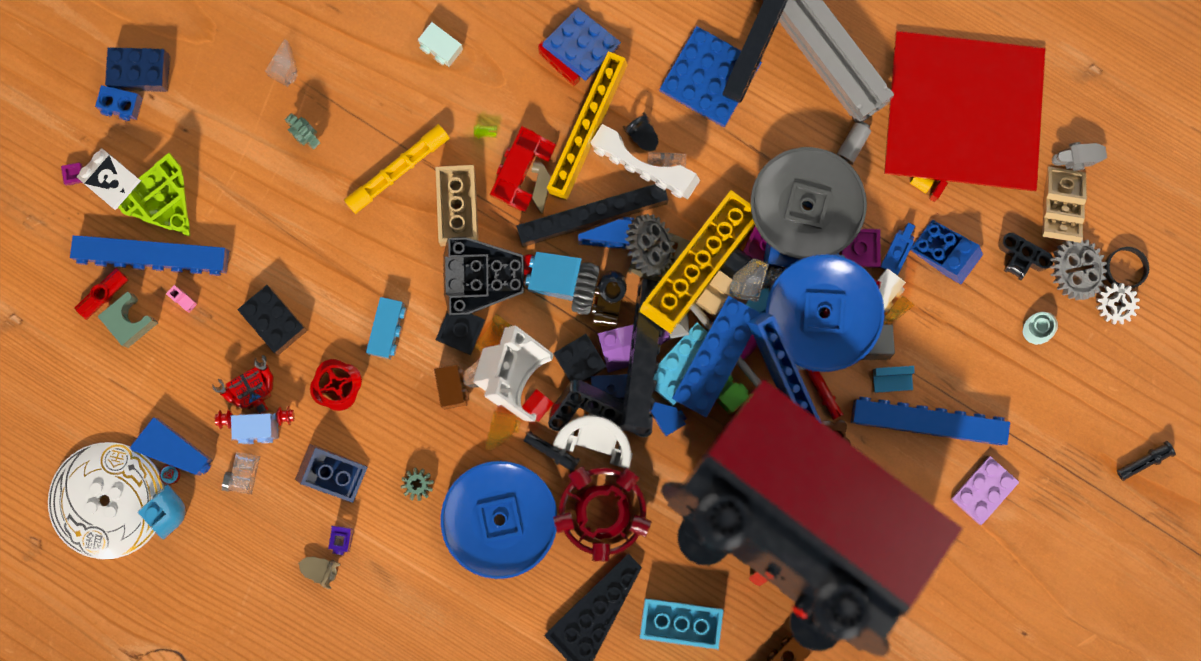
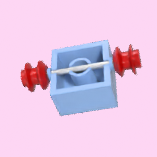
[215,406,295,444]

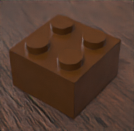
[434,364,470,410]

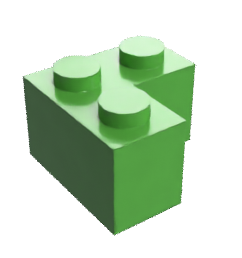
[716,375,749,415]

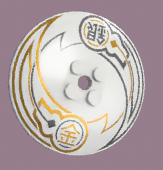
[48,442,165,559]

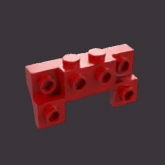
[490,126,557,213]

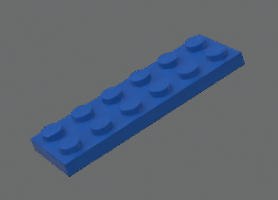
[672,296,761,417]

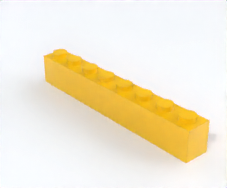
[547,51,628,201]

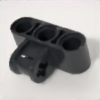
[998,233,1053,281]

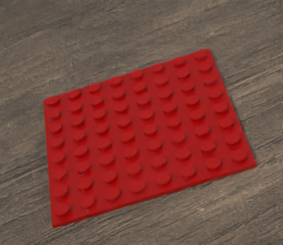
[884,31,1046,192]

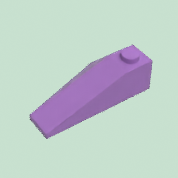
[598,325,671,373]

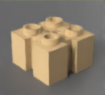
[696,270,738,319]

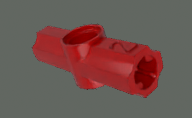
[74,268,129,320]

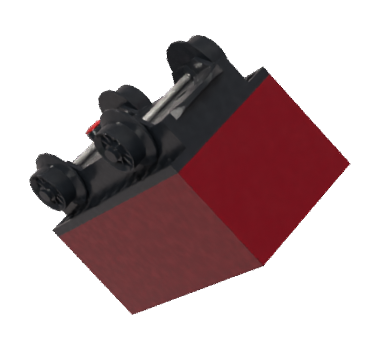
[661,379,963,656]

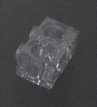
[648,152,686,181]
[228,452,260,494]

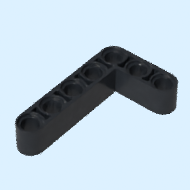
[548,379,653,437]

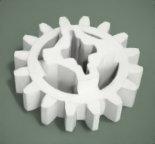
[1096,283,1140,324]

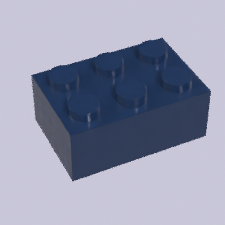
[105,47,170,92]

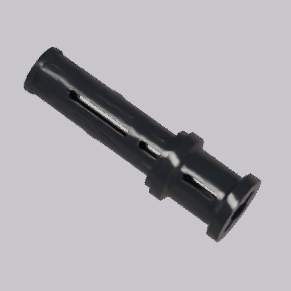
[524,431,580,473]
[1117,441,1176,481]

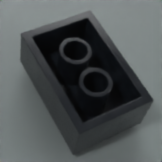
[237,285,308,355]

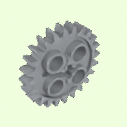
[1050,239,1107,300]

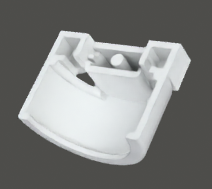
[473,325,553,422]
[553,413,633,469]

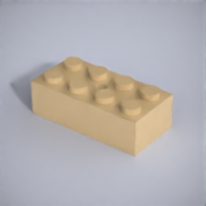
[435,165,479,246]

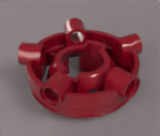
[553,466,652,562]

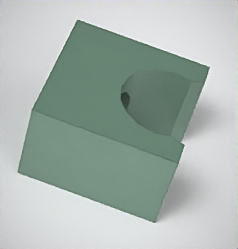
[98,291,158,348]

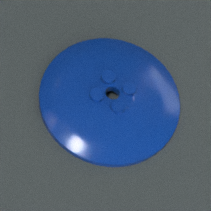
[766,254,884,372]
[441,461,558,579]

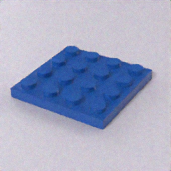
[659,26,762,128]

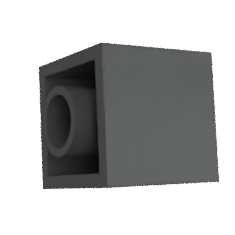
[861,325,895,360]

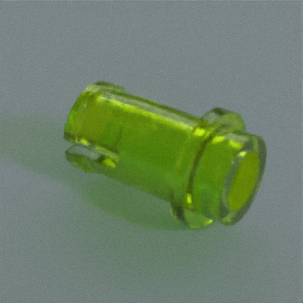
[474,124,497,139]

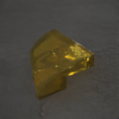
[883,295,915,325]

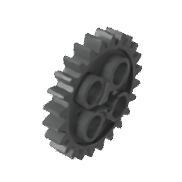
[625,214,676,277]

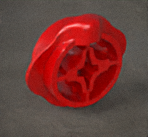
[310,359,362,411]

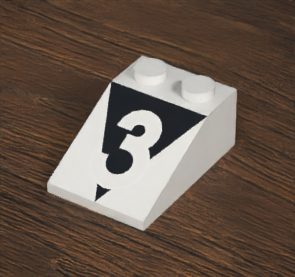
[77,148,141,210]

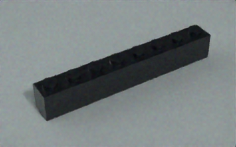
[516,184,669,247]
[621,279,663,434]

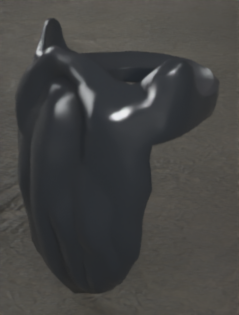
[623,112,658,151]
[599,270,627,303]

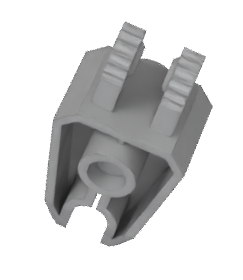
[1051,142,1107,171]

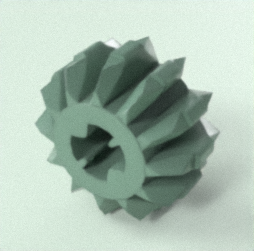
[401,468,434,501]

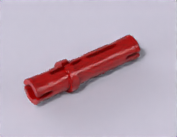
[805,369,844,420]

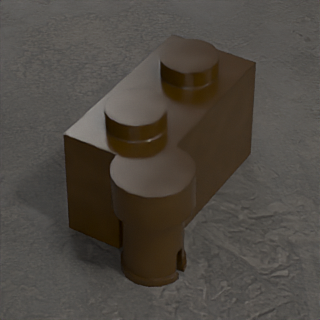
[591,282,622,328]

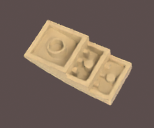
[1042,167,1087,243]

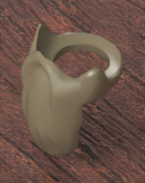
[299,557,341,589]

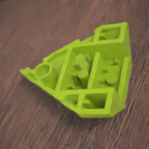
[118,152,191,236]

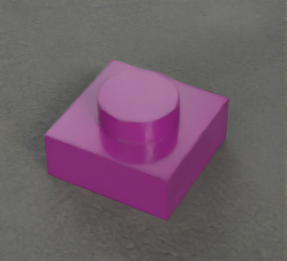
[61,162,83,186]

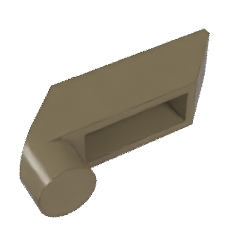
[531,161,551,214]

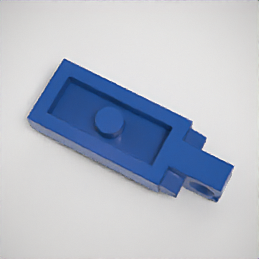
[880,223,915,275]

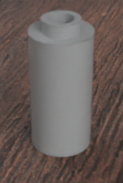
[837,121,871,165]

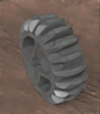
[571,263,600,315]

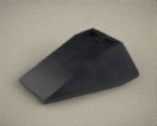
[443,237,524,315]

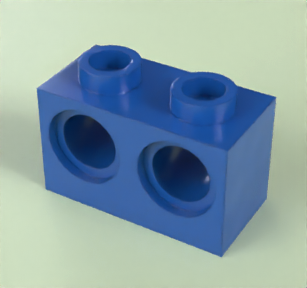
[95,85,143,121]

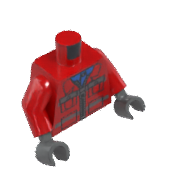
[212,355,274,414]

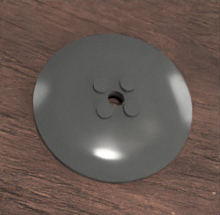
[750,147,867,260]

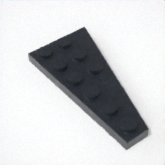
[544,553,642,661]

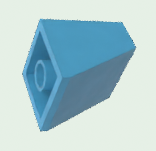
[525,252,581,301]

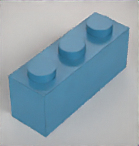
[366,297,407,360]

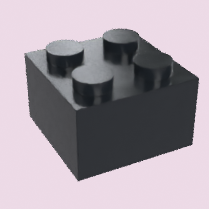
[553,334,606,382]

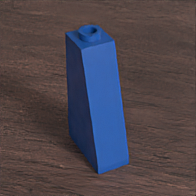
[129,417,212,476]

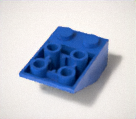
[910,220,983,284]

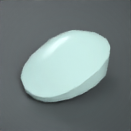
[1023,312,1058,345]

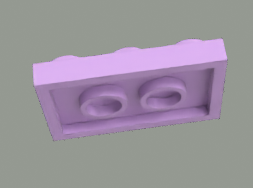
[951,456,1019,525]

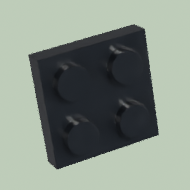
[435,312,486,355]

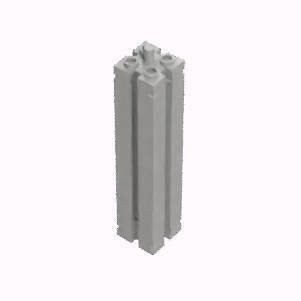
[763,0,894,123]

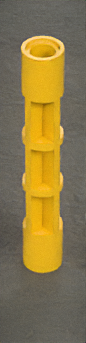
[344,124,450,215]

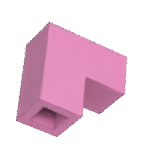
[166,285,197,313]

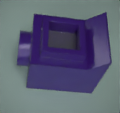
[328,526,354,555]

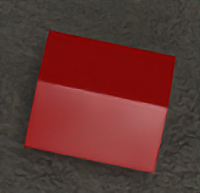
[522,389,554,422]

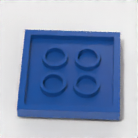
[542,8,621,81]

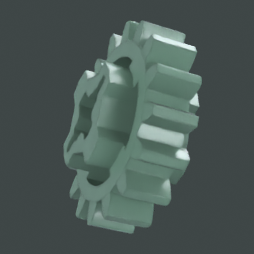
[284,113,320,149]

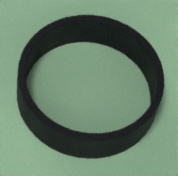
[1104,247,1149,289]

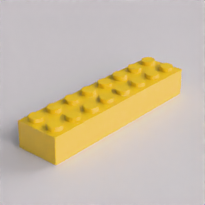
[640,190,755,334]

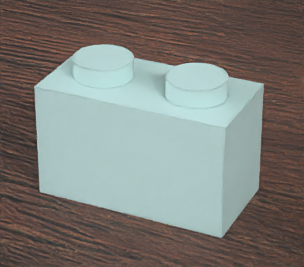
[418,22,463,67]

